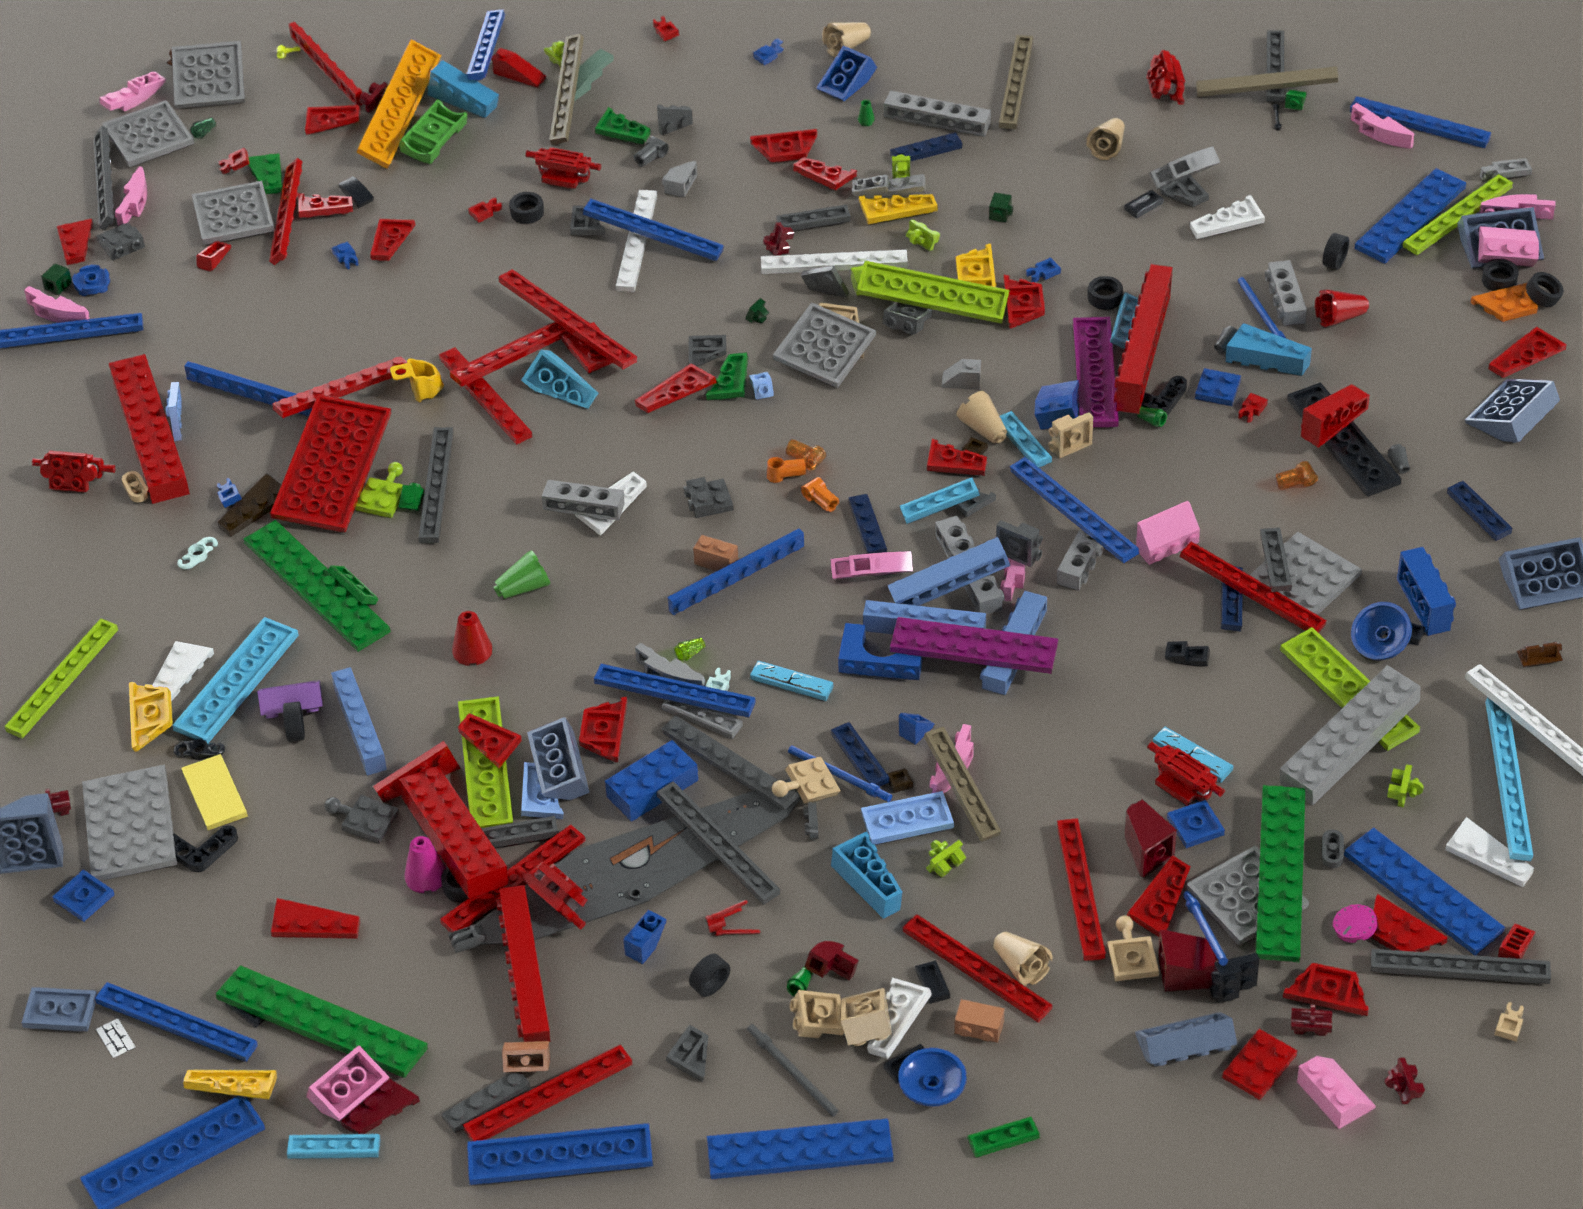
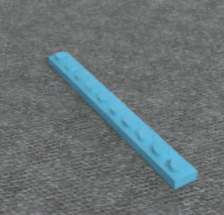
[1485,697,1533,861]

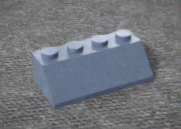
[527,717,590,800]
[1135,1012,1237,1066]

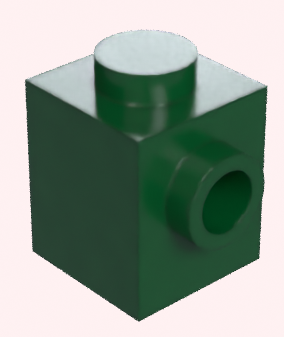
[989,192,1014,223]
[41,263,72,295]

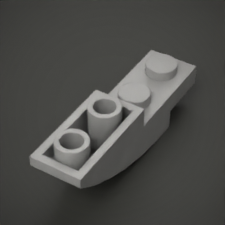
[1150,146,1220,189]
[852,174,926,199]
[635,643,705,686]

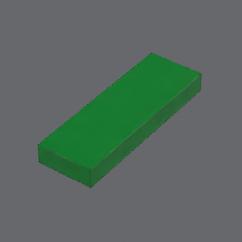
[328,565,378,605]
[967,1116,1040,1158]

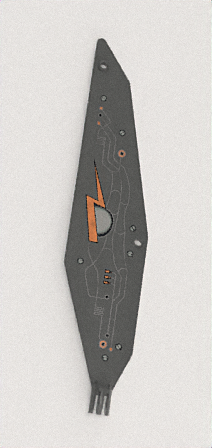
[448,779,801,953]

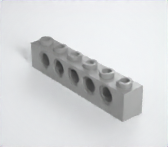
[884,91,991,137]
[935,516,1005,614]

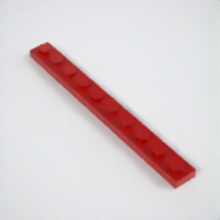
[499,269,637,370]

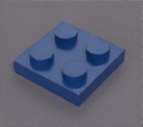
[1195,368,1241,406]
[1167,800,1225,848]
[52,870,115,922]

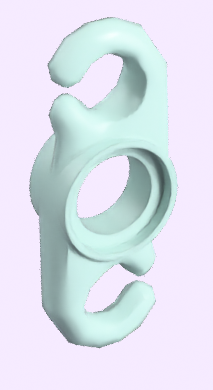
[177,537,218,570]

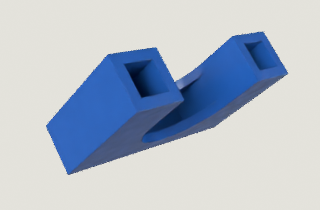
[838,623,924,680]

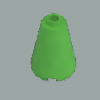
[493,550,550,599]

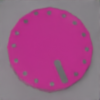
[1333,904,1377,943]

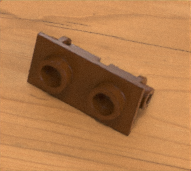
[1517,641,1563,667]

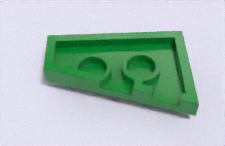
[595,107,650,145]
[247,153,283,195]
[706,353,748,400]

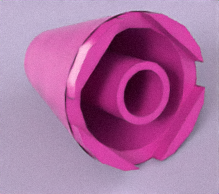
[404,836,446,893]

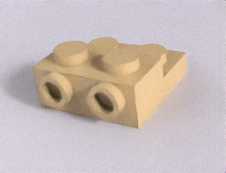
[1048,412,1093,458]
[790,990,844,1039]

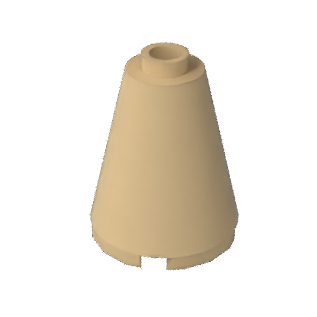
[822,22,871,57]
[1087,118,1125,160]
[956,391,1007,443]
[993,932,1053,986]

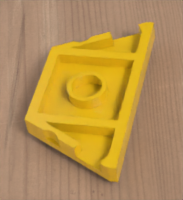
[956,243,996,287]
[129,682,173,752]

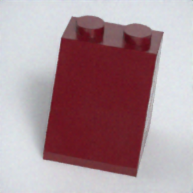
[1125,799,1177,878]
[1158,930,1217,992]

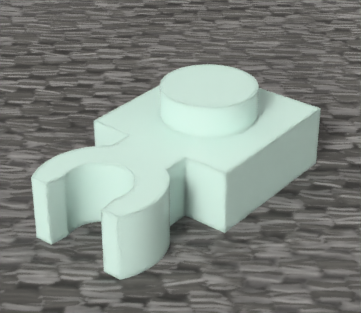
[706,668,731,691]

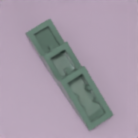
[555,49,614,101]

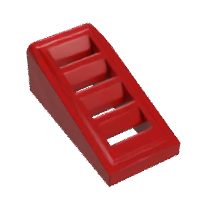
[196,241,231,271]
[1498,924,1535,959]

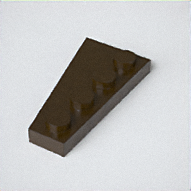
[218,473,281,537]

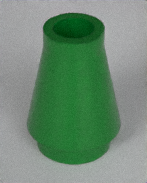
[858,100,875,127]
[1137,407,1167,427]
[786,966,814,997]

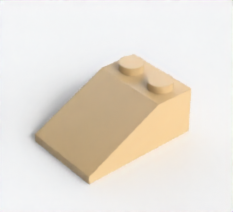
[841,988,891,1046]

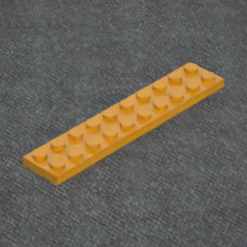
[356,39,442,169]

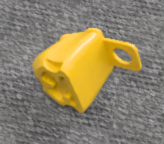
[390,358,444,402]

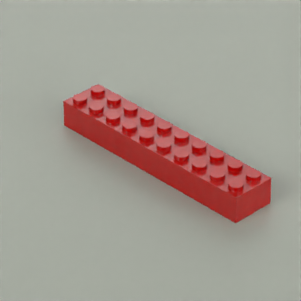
[1114,264,1173,414]
[109,354,190,504]

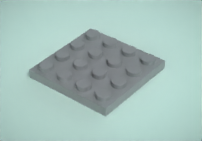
[172,41,245,109]
[102,100,194,167]
[192,181,274,245]
[773,302,876,388]
[1250,532,1362,615]
[1186,846,1309,946]

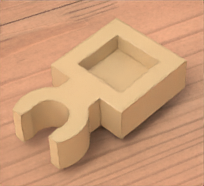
[1495,1002,1524,1042]

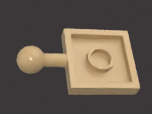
[772,756,841,804]
[1107,916,1159,982]

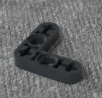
[1141,376,1187,416]
[173,825,238,872]

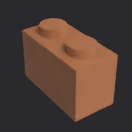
[693,535,738,571]
[955,999,1005,1043]
[502,1041,550,1072]

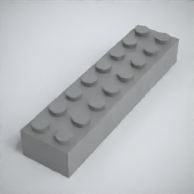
[1280,665,1420,805]

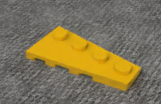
[859,194,938,224]
[183,1070,277,1100]

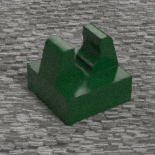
[745,298,769,324]

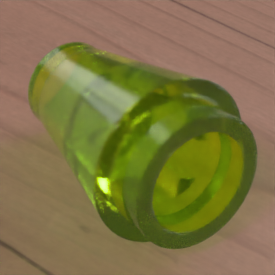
[674,637,705,661]

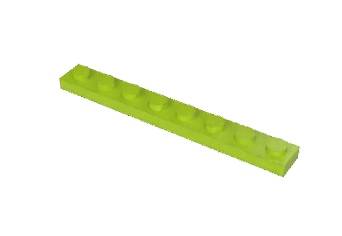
[1403,174,1513,255]
[4,618,118,739]

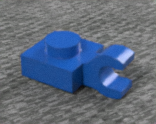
[753,38,783,66]

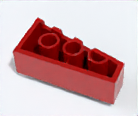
[1301,384,1370,448]

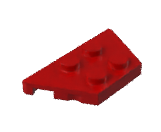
[750,129,817,163]
[1004,275,1045,328]
[579,697,627,762]
[1371,894,1448,952]
[1283,962,1369,1016]

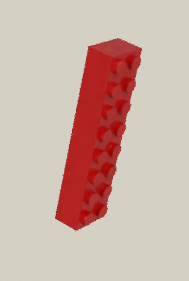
[399,766,508,899]

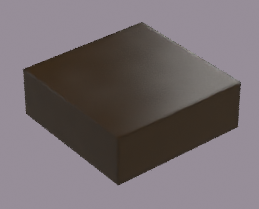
[961,437,988,455]
[887,768,913,793]

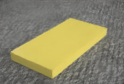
[181,754,248,830]

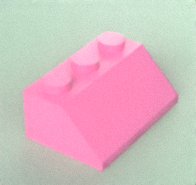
[1478,226,1539,267]
[1136,501,1200,565]
[306,1046,389,1121]
[1297,1056,1375,1129]

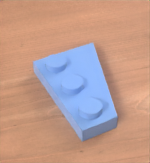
[165,382,182,441]
[521,762,564,819]

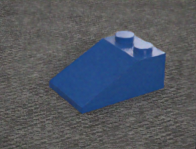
[816,46,877,101]
[1035,380,1079,430]

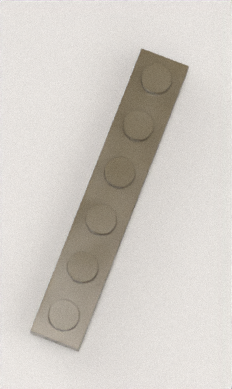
[924,726,1001,842]

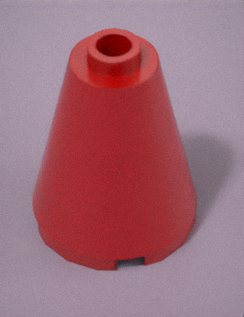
[1315,289,1369,327]
[452,611,492,666]

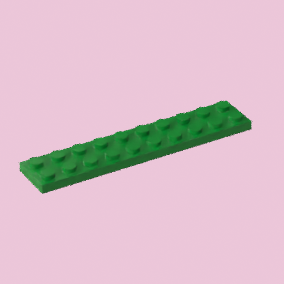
[243,520,391,652]
[1256,785,1306,963]
[216,965,428,1078]

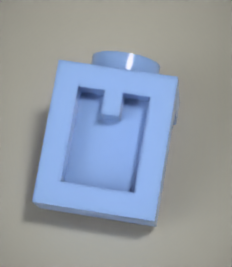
[749,372,774,399]

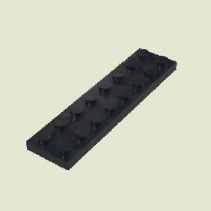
[1287,382,1402,497]

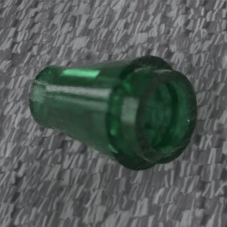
[190,117,216,138]

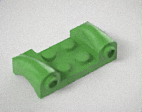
[399,99,467,164]

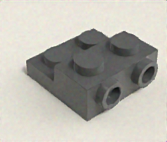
[96,222,145,261]
[882,302,933,334]
[683,477,734,518]
[996,520,1043,567]

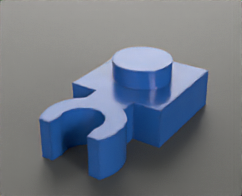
[331,241,359,269]
[1026,258,1061,282]
[217,478,242,508]

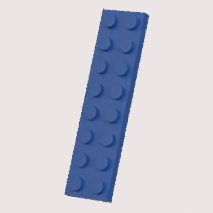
[1354,168,1466,264]
[1344,827,1505,956]
[80,1096,265,1209]
[707,1119,893,1179]
[467,1123,653,1185]

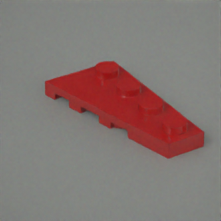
[1488,326,1567,378]
[635,364,717,413]

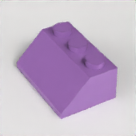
[257,680,323,719]

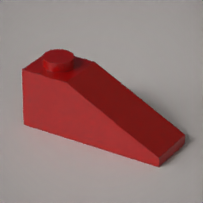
[492,48,546,88]

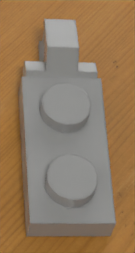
[1480,158,1532,180]

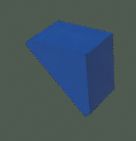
[899,713,935,745]

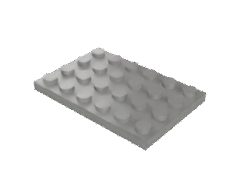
[82,764,177,881]

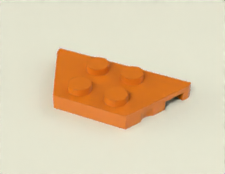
[1471,282,1538,322]

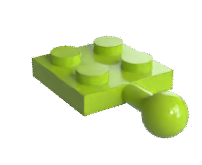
[355,462,403,518]

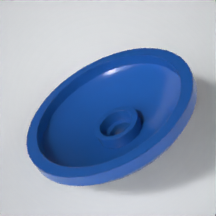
[1351,602,1412,661]
[898,1048,966,1106]

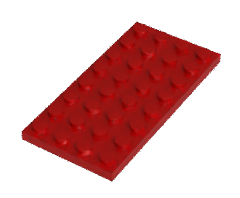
[270,394,391,533]

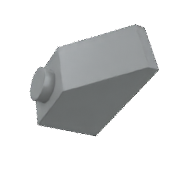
[662,161,697,198]
[942,359,981,389]

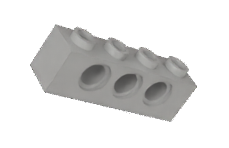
[1265,260,1307,326]
[542,480,625,520]
[1057,529,1103,591]

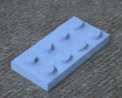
[861,791,954,845]

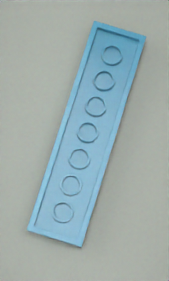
[172,617,299,743]

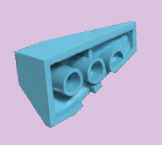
[521,349,598,409]

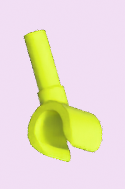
[277,45,300,59]

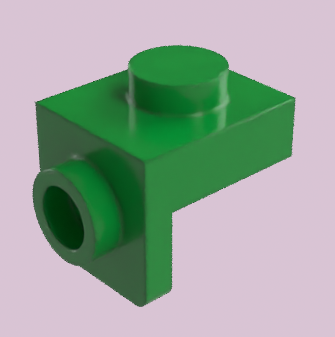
[1285,89,1307,111]
[399,483,425,511]

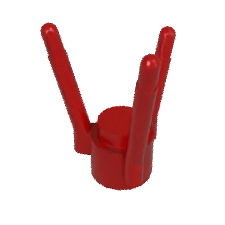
[705,900,760,936]

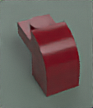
[804,941,859,980]

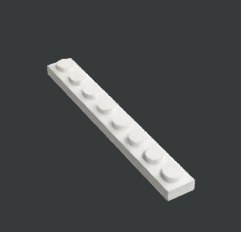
[616,190,657,292]
[761,250,908,274]
[1465,664,1583,776]

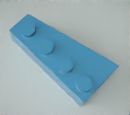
[427,60,499,118]
[1225,323,1312,376]
[831,831,903,919]

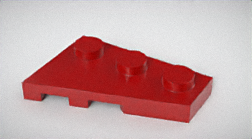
[298,193,353,218]
[370,219,416,261]
[927,438,987,476]
[458,713,522,768]

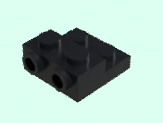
[1210,953,1260,1003]

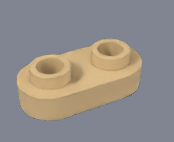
[122,471,149,502]

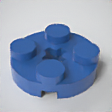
[72,265,110,296]

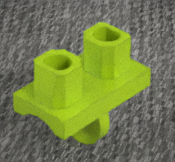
[544,41,565,69]
[892,154,910,179]
[906,220,940,251]
[1387,764,1424,807]
[926,840,966,878]

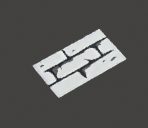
[96,1018,135,1058]

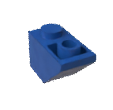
[623,910,667,964]

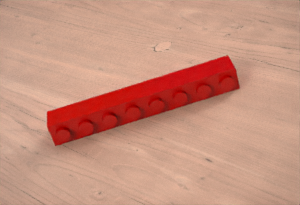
[496,885,550,1042]

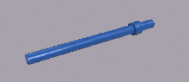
[1238,277,1286,338]
[788,745,892,802]
[1183,891,1228,965]

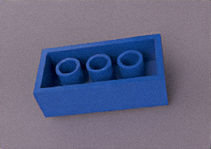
[1397,547,1456,636]
[605,740,699,822]

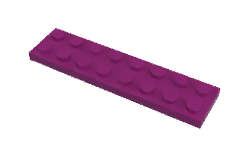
[1073,317,1119,427]
[890,617,1058,674]

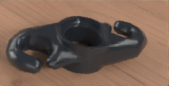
[173,739,225,760]

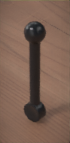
[1273,103,1282,130]

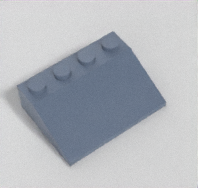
[1457,207,1544,268]
[1465,379,1560,443]
[1498,537,1583,610]
[0,793,64,874]

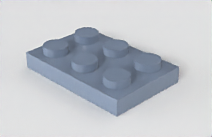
[22,987,97,1032]

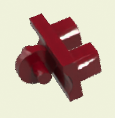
[359,82,388,114]
[762,222,794,256]
[45,788,71,816]
[1291,1005,1332,1036]
[1385,1057,1425,1104]

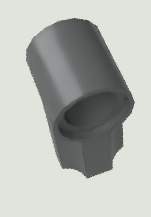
[634,136,669,167]

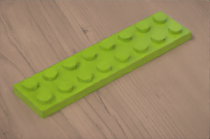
[857,261,1009,324]
[1280,627,1420,751]
[458,696,513,828]

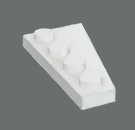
[1190,195,1265,239]
[575,471,647,536]
[153,641,214,701]
[1446,817,1534,887]
[867,978,932,1059]

